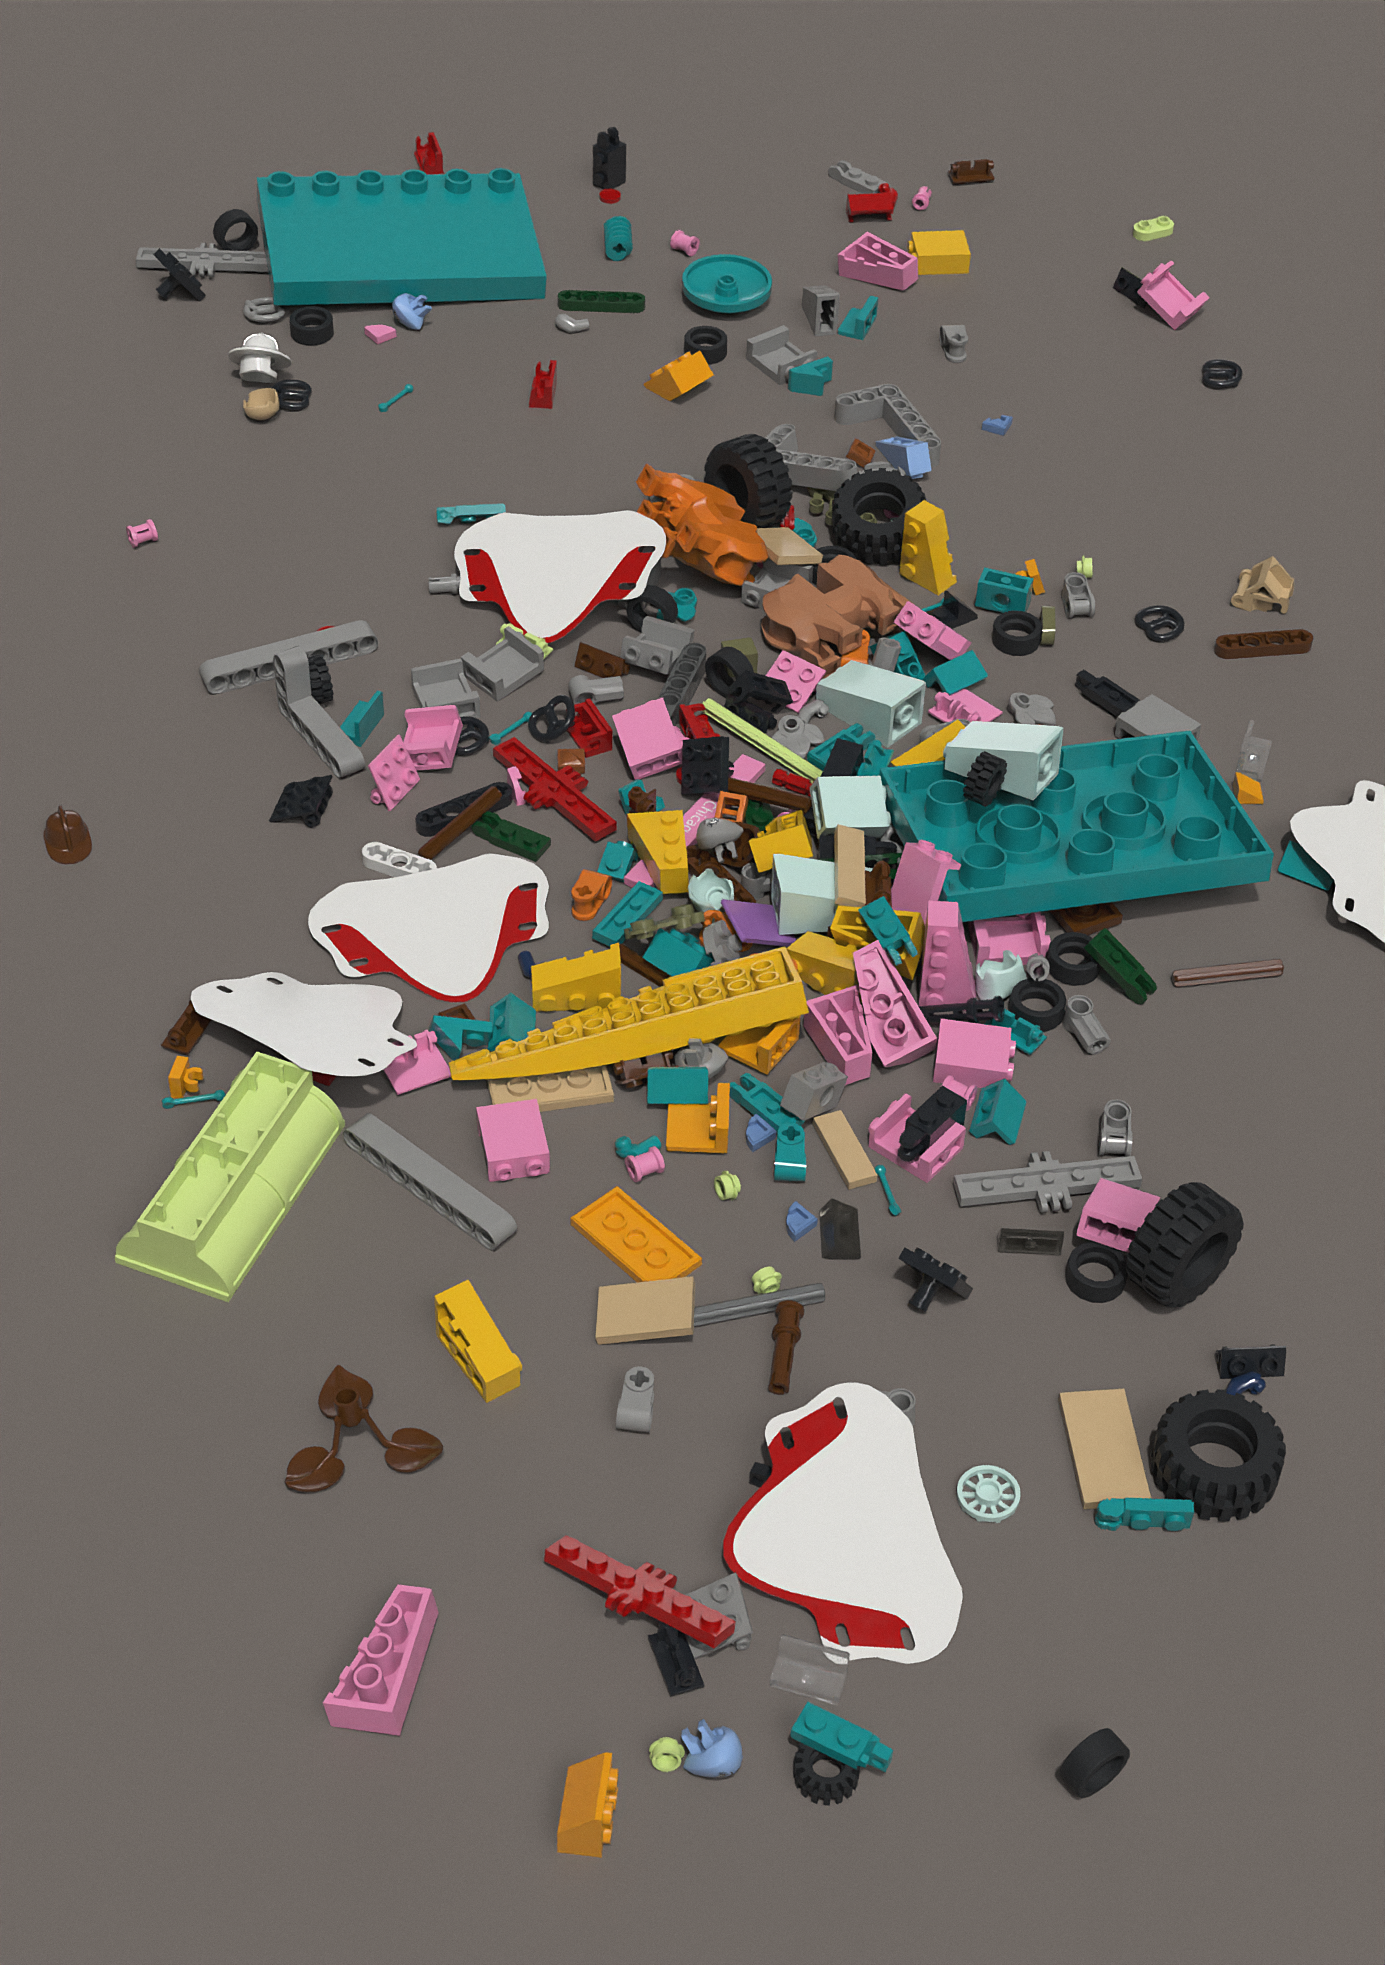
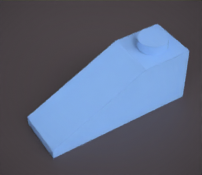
[875,436,932,479]

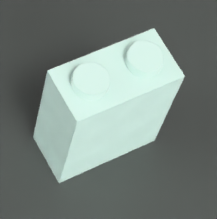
[810,776,891,839]

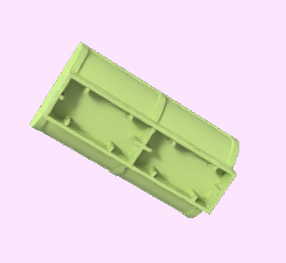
[115,1052,345,1303]

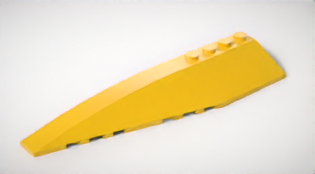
[449,946,809,1080]

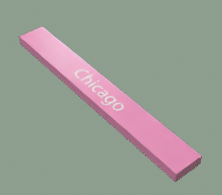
[624,754,766,888]

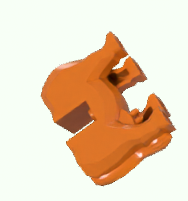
[636,464,769,586]

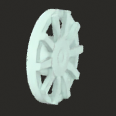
[956,1465,1021,1523]

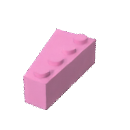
[918,900,977,1011]
[323,1584,439,1736]

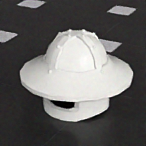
[228,333,292,383]

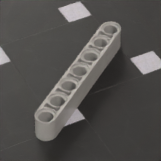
[199,620,379,694]
[343,1113,517,1250]

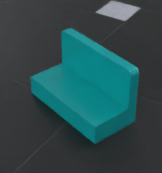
[838,296,879,340]
[922,650,988,696]
[340,690,384,747]
[1278,840,1334,891]
[488,992,536,1052]
[647,1067,708,1104]
[969,1078,1026,1145]

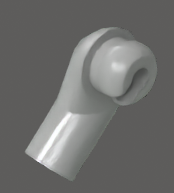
[555,314,589,333]
[798,699,829,724]

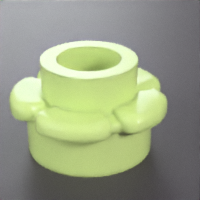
[1077,556,1092,578]
[714,1171,741,1201]
[751,1266,782,1294]
[649,1737,685,1772]

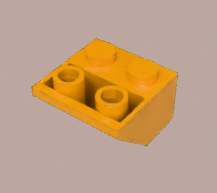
[644,351,714,401]
[557,1752,619,1858]

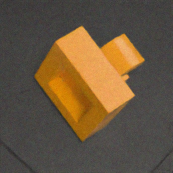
[1015,559,1045,595]
[168,1056,204,1099]

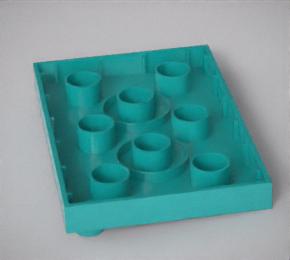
[257,168,547,305]
[879,730,1274,922]

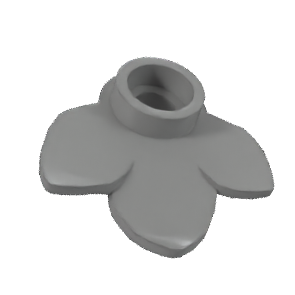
[1008,692,1056,726]
[772,715,824,759]

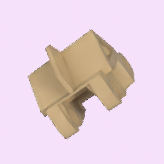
[1231,556,1295,614]

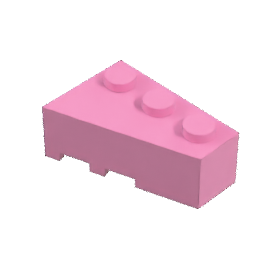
[803,985,872,1085]

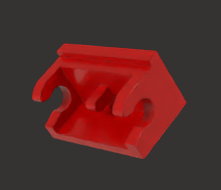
[414,132,443,175]
[846,193,894,222]
[529,360,557,409]
[566,698,613,758]
[679,703,720,739]

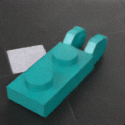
[807,723,876,771]
[858,896,918,966]
[729,1072,805,1133]
[1094,1498,1194,1531]

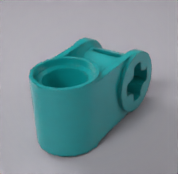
[774,1123,806,1181]

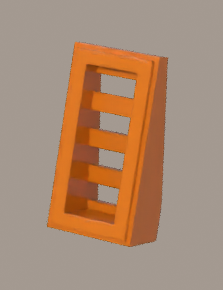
[714,791,749,823]

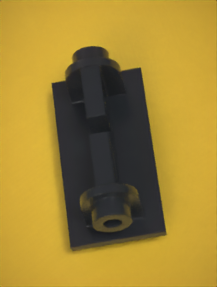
[1113,267,1147,308]
[724,692,777,734]
[1216,1344,1287,1379]
[648,1621,705,1696]

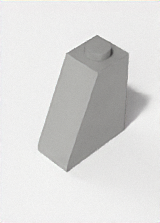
[802,285,840,336]

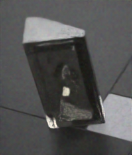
[819,1198,861,1260]
[997,1228,1064,1255]

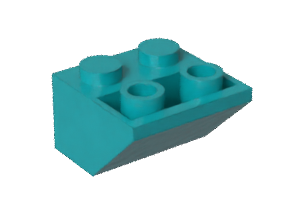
[642,927,715,976]

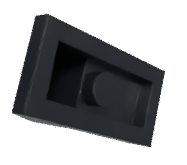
[926,590,978,629]

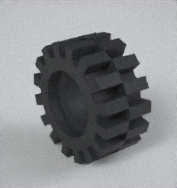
[307,654,334,704]
[963,751,1007,807]
[793,1743,860,1806]

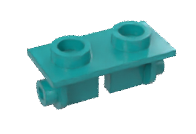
[856,740,894,776]
[984,1008,1047,1055]

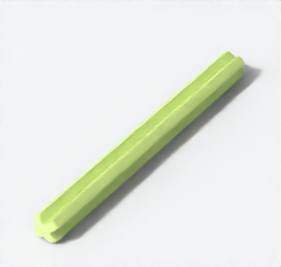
[702,698,823,783]

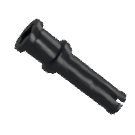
[918,996,1005,1023]

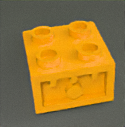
[718,1017,800,1075]
[666,1083,730,1153]

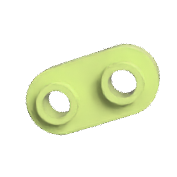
[1133,216,1174,241]

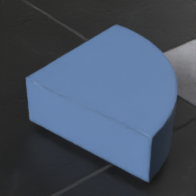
[982,415,1013,436]
[746,1114,776,1152]
[786,1201,818,1242]

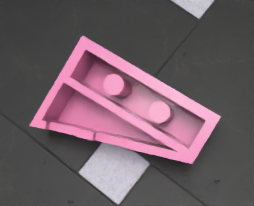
[838,232,918,291]

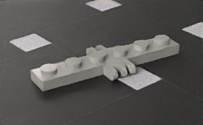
[136,243,268,277]
[954,1151,1142,1212]

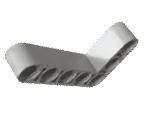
[835,384,941,468]
[766,424,858,491]
[273,645,365,778]

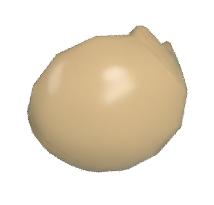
[243,388,280,421]

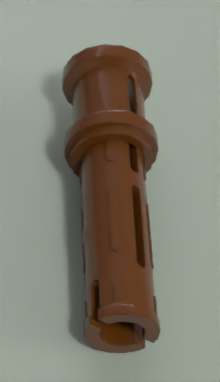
[768,1300,805,1395]

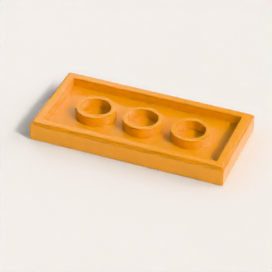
[571,1186,702,1282]

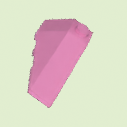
[853,940,937,1068]

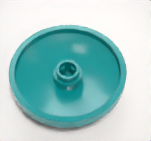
[682,254,772,313]

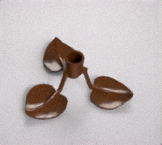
[284,1365,444,1492]

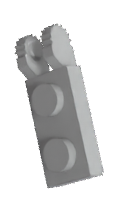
[828,160,887,194]

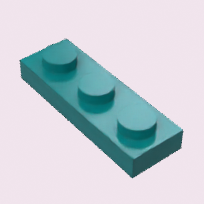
[592,881,663,947]

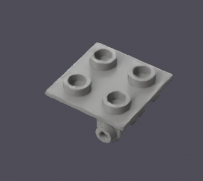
[684,1572,753,1659]

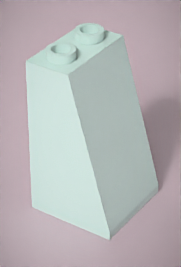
[816,660,926,748]
[943,721,1064,800]
[771,854,873,935]

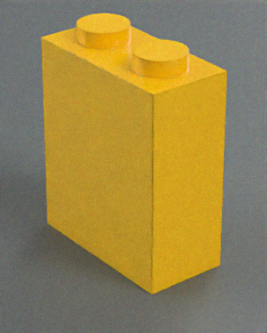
[907,230,971,275]

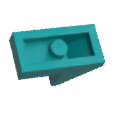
[788,356,833,396]
[429,1015,493,1061]

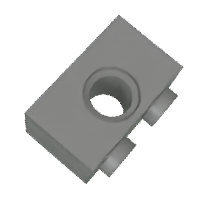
[780,1062,848,1121]

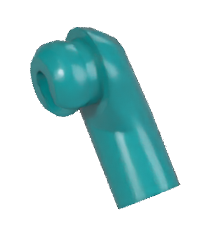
[615,1135,662,1158]

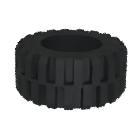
[704,434,793,528]
[832,468,926,564]
[1126,1182,1244,1307]
[1151,1389,1286,1521]

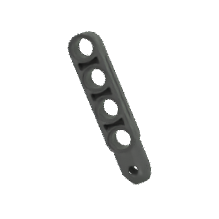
[658,643,706,726]

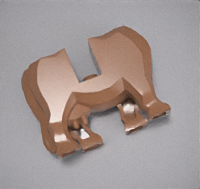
[761,555,917,679]

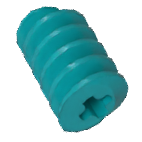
[604,216,633,261]

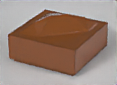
[846,438,876,468]
[557,749,585,774]

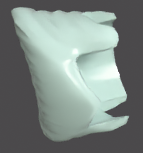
[688,868,734,923]
[975,950,1028,1000]

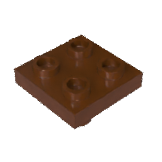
[1049,902,1123,935]

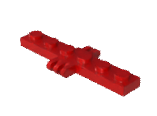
[493,737,617,842]
[544,1535,736,1648]

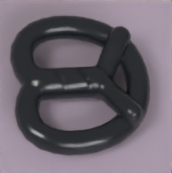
[1202,359,1243,388]
[271,380,312,410]
[1135,605,1185,642]
[528,695,575,743]
[455,716,490,756]

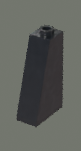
[804,738,864,837]

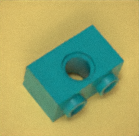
[975,567,1034,613]

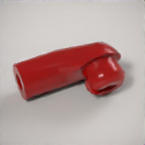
[878,183,898,208]

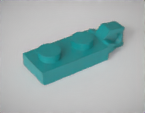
[437,503,506,525]
[790,1701,894,1773]

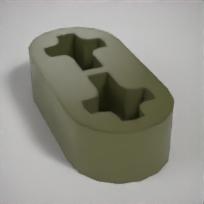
[1040,606,1056,645]

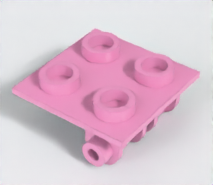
[766,650,827,713]
[928,689,1002,723]
[368,735,420,811]
[383,1030,451,1095]

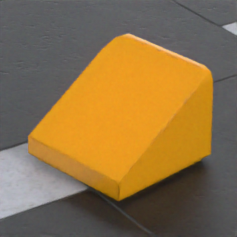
[1232,772,1264,804]

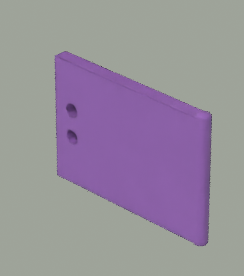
[721,899,796,947]

